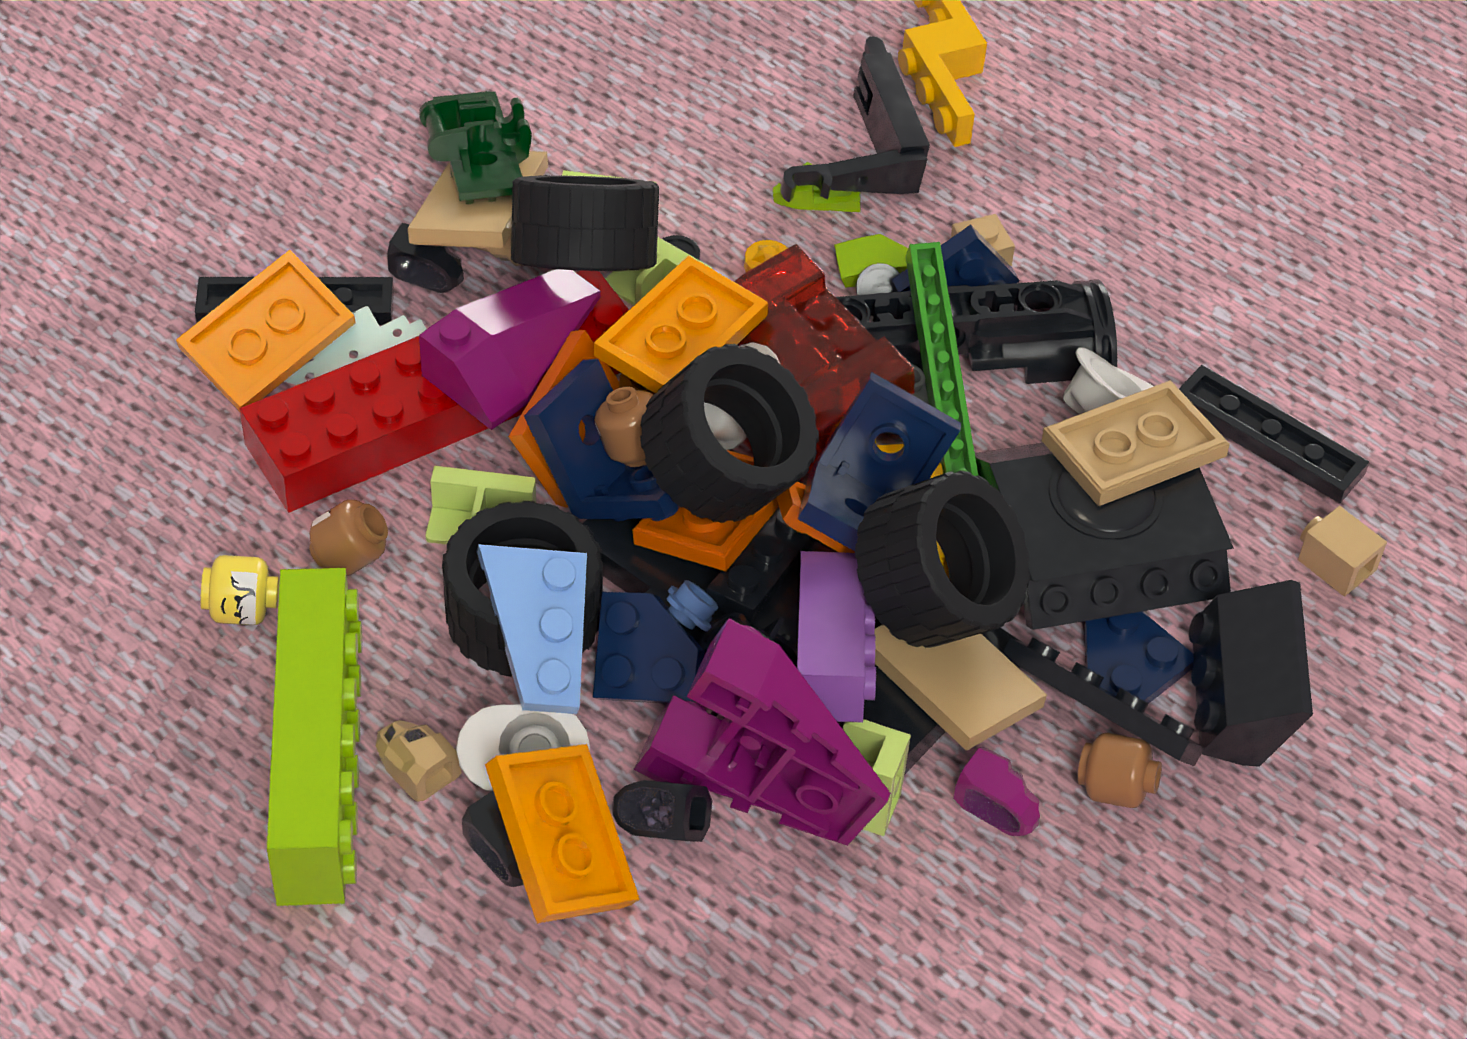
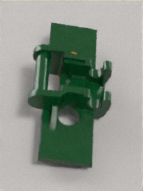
[419,91,532,204]

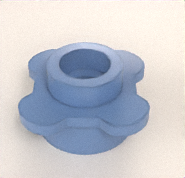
[667,580,718,631]

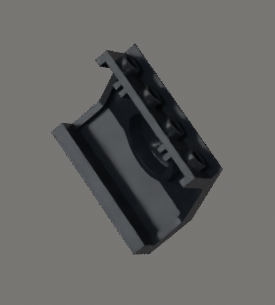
[975,442,1234,630]

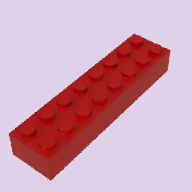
[239,270,629,513]

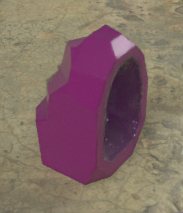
[953,747,1040,836]

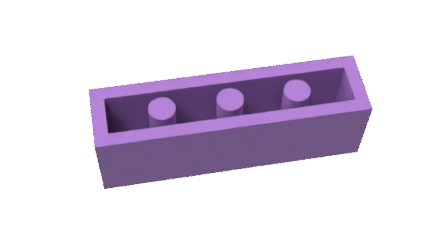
[797,551,876,722]

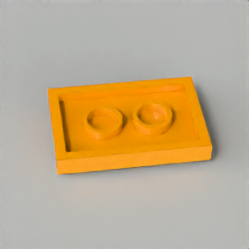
[176,249,356,412]
[594,255,768,393]
[485,744,640,924]

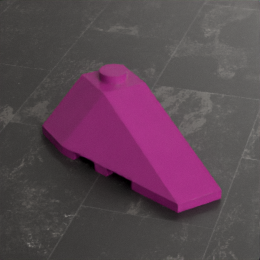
[419,269,601,430]

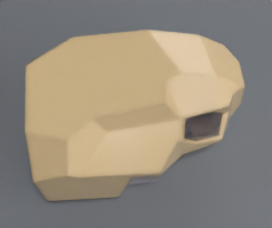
[376,720,462,802]

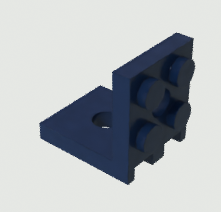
[524,359,679,521]
[797,372,961,551]

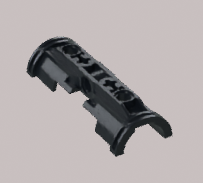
[763,279,1118,401]

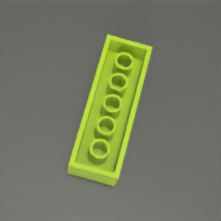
[267,568,362,906]

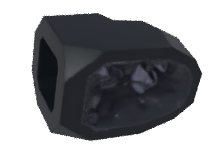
[387,223,464,293]
[612,780,713,842]
[462,791,524,887]

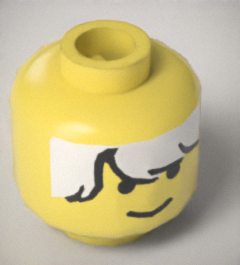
[201,555,279,625]

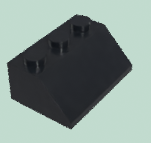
[1188,580,1313,767]

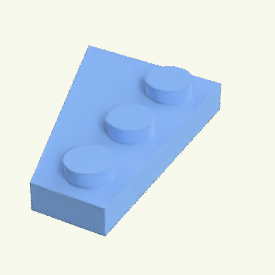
[477,544,587,714]

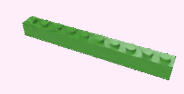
[905,242,978,476]

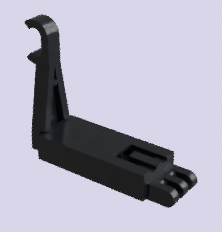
[780,36,930,203]

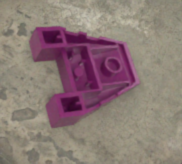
[634,618,891,846]

